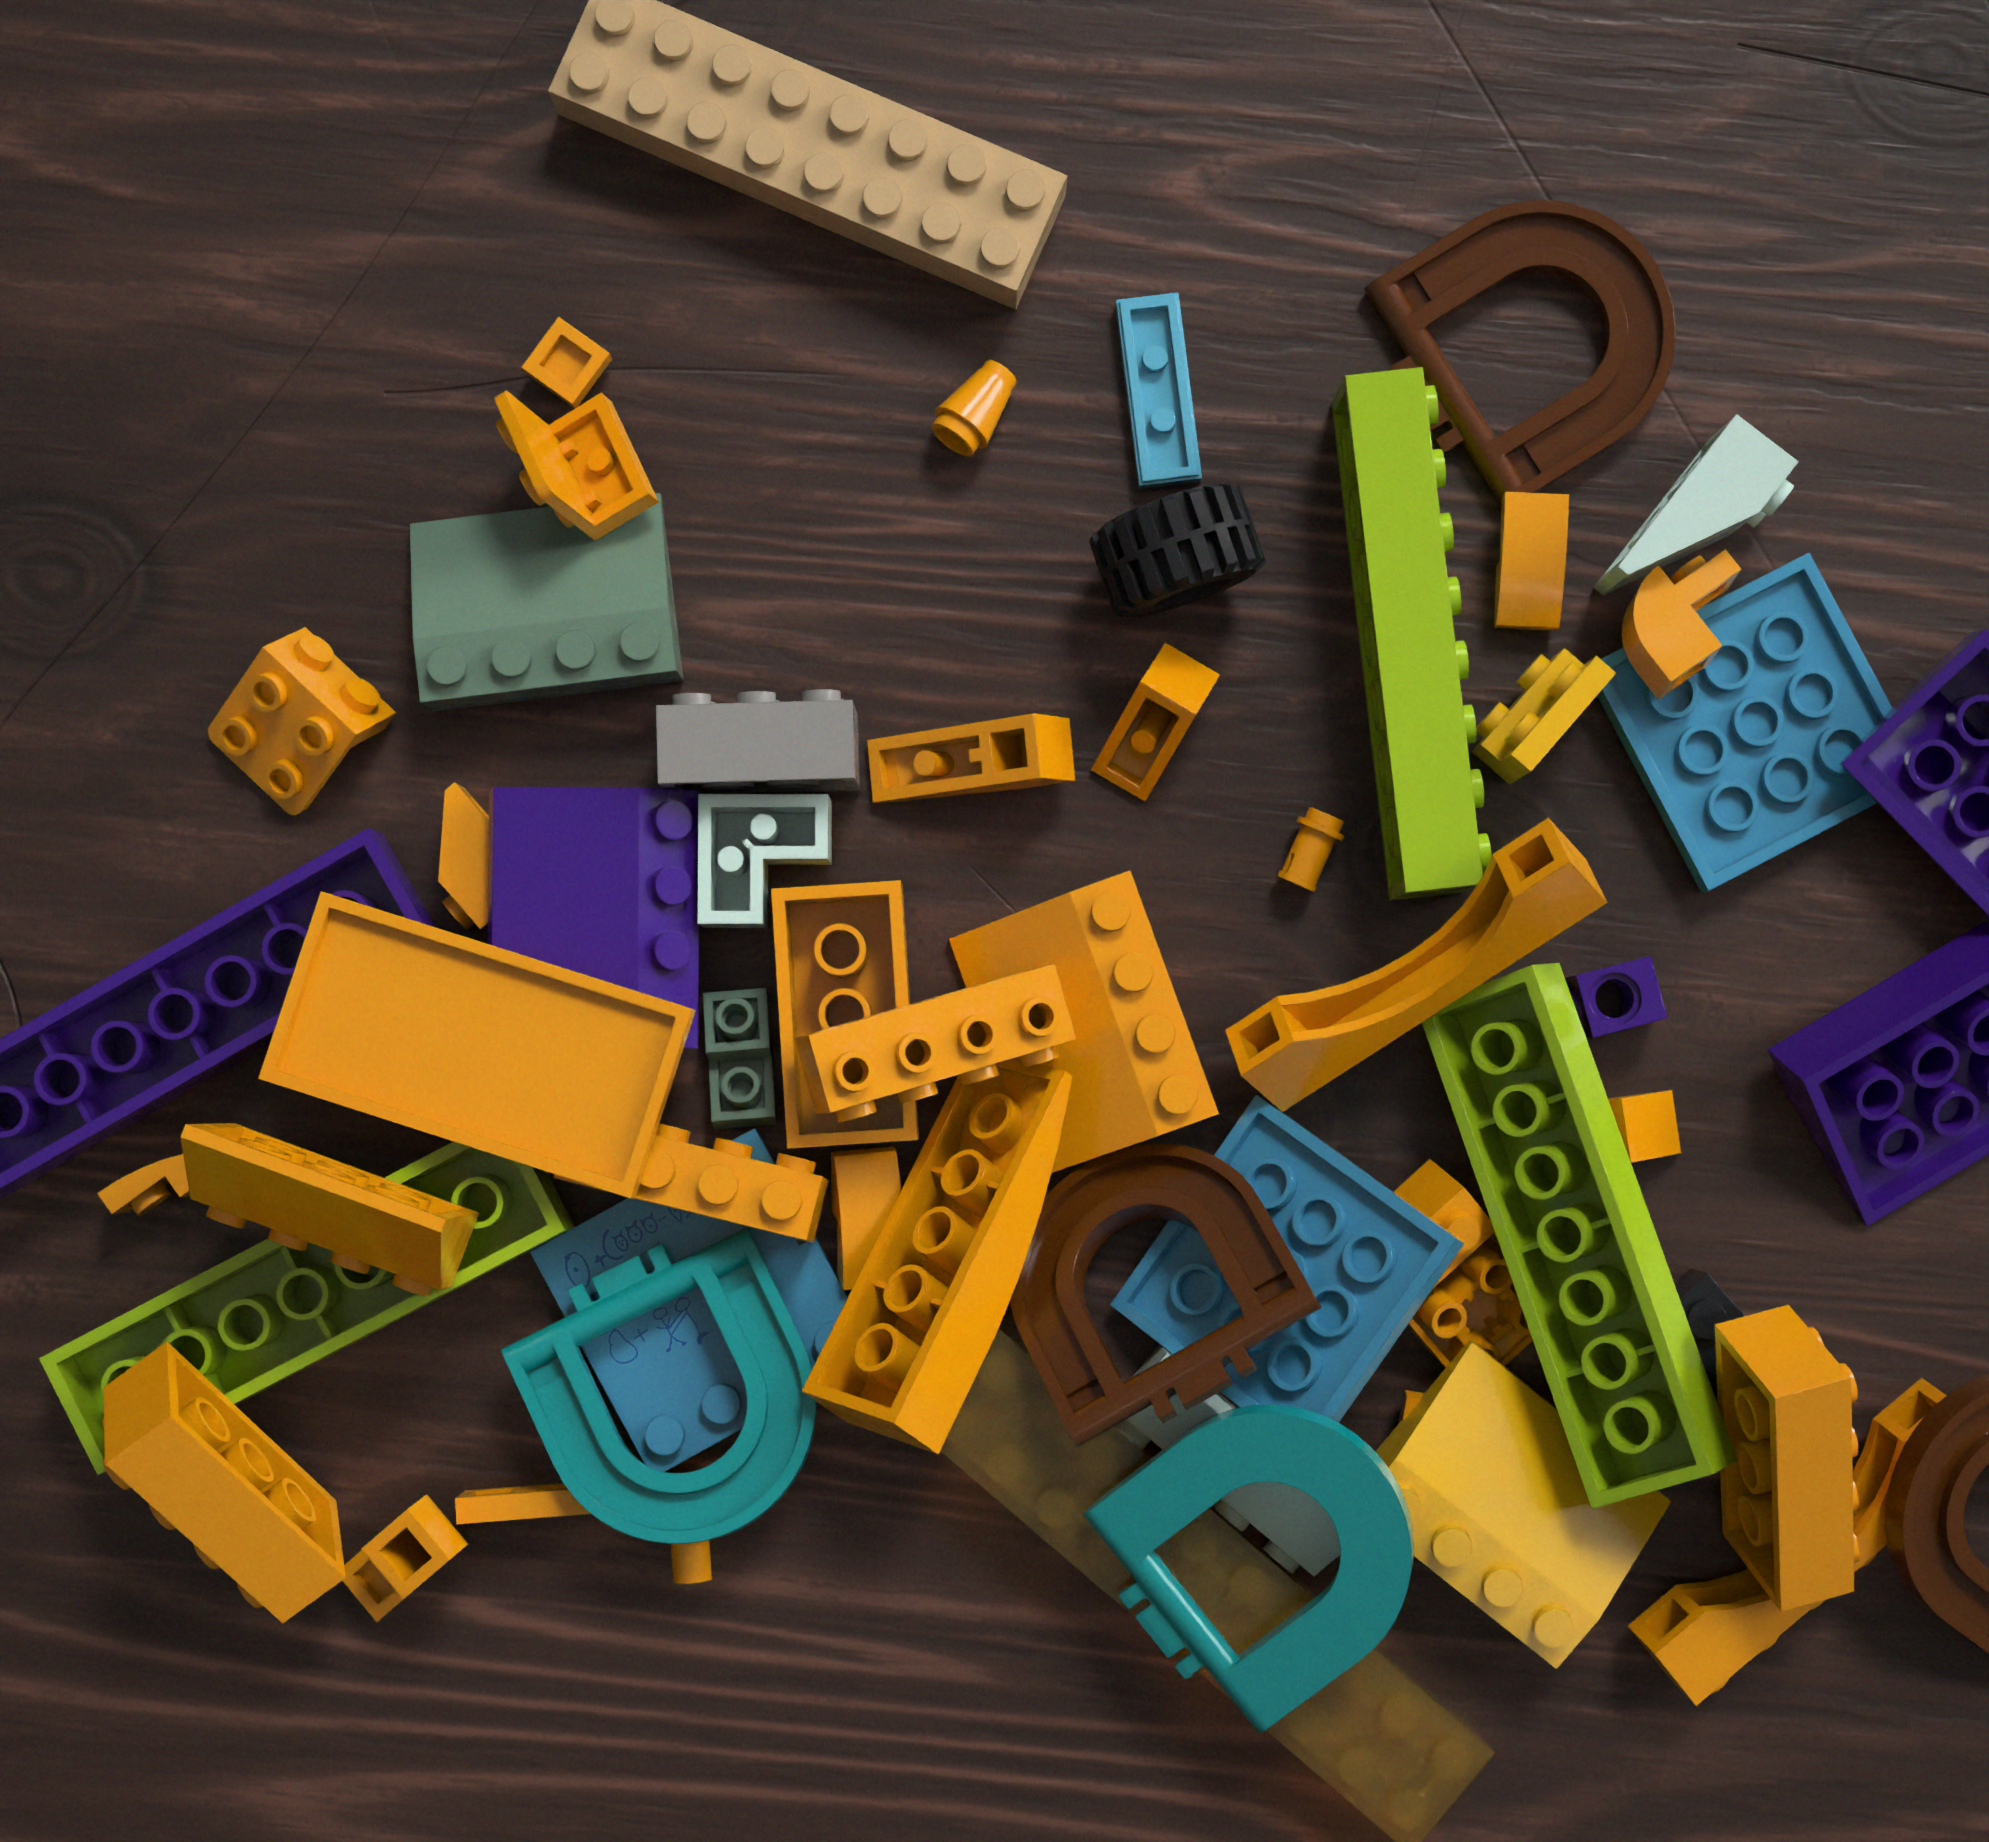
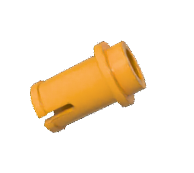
[1277,807,1345,892]

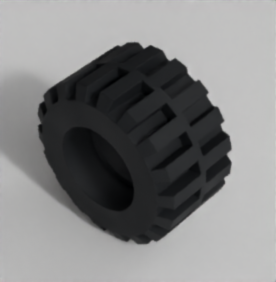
[1089,484,1266,617]

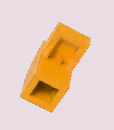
[1622,549,1741,700]
[342,1494,468,1622]

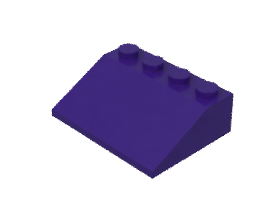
[1839,629,1989,918]
[488,787,700,1049]
[1767,921,1989,1226]

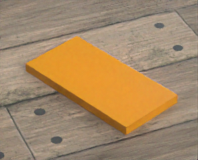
[258,891,696,1199]

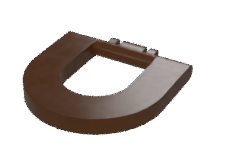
[1364,200,1676,504]
[1010,1144,1322,1447]
[1885,1373,1989,1654]

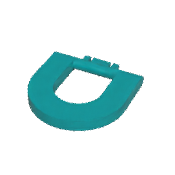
[501,1227,818,1544]
[1082,1404,1414,1733]

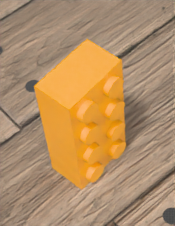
[771,880,919,1149]
[1715,1305,1860,1612]
[102,1341,346,1624]

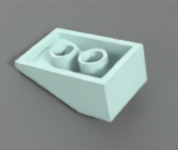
[1593,414,1799,595]

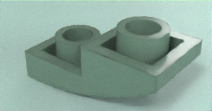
[703,988,778,1130]

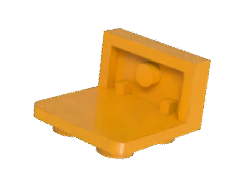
[494,390,659,541]
[208,627,396,815]

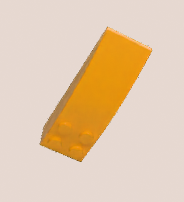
[801,1058,1073,1455]

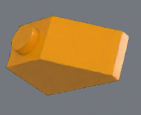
[1091,643,1220,801]
[438,782,489,932]

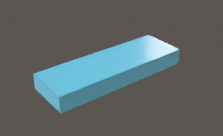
[1115,292,1202,490]

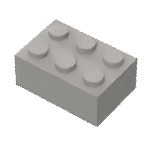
[656,689,860,794]

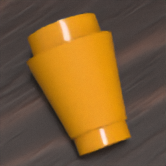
[931,360,1017,457]

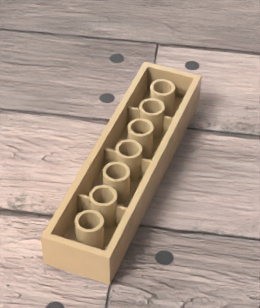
[548,0,1067,310]

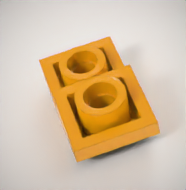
[1494,492,1569,631]
[831,1146,901,1290]
[97,1154,190,1216]

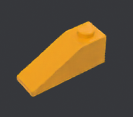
[867,713,1076,803]

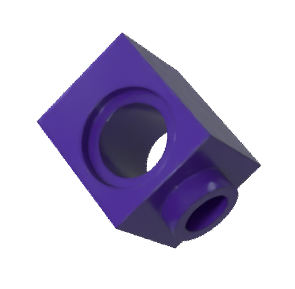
[1565,956,1668,1038]

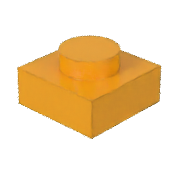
[521,317,612,409]

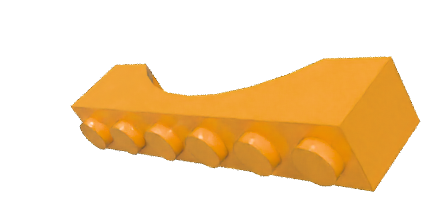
[1225,818,1608,1112]
[1628,1377,1947,1706]

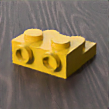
[1471,648,1616,785]

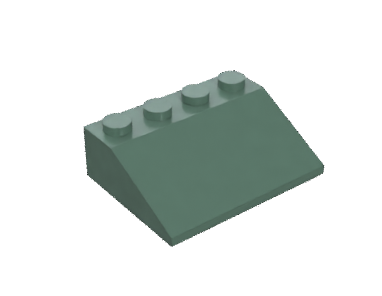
[410,493,684,712]

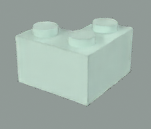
[698,794,832,928]

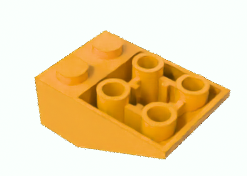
[1394,1159,1533,1368]

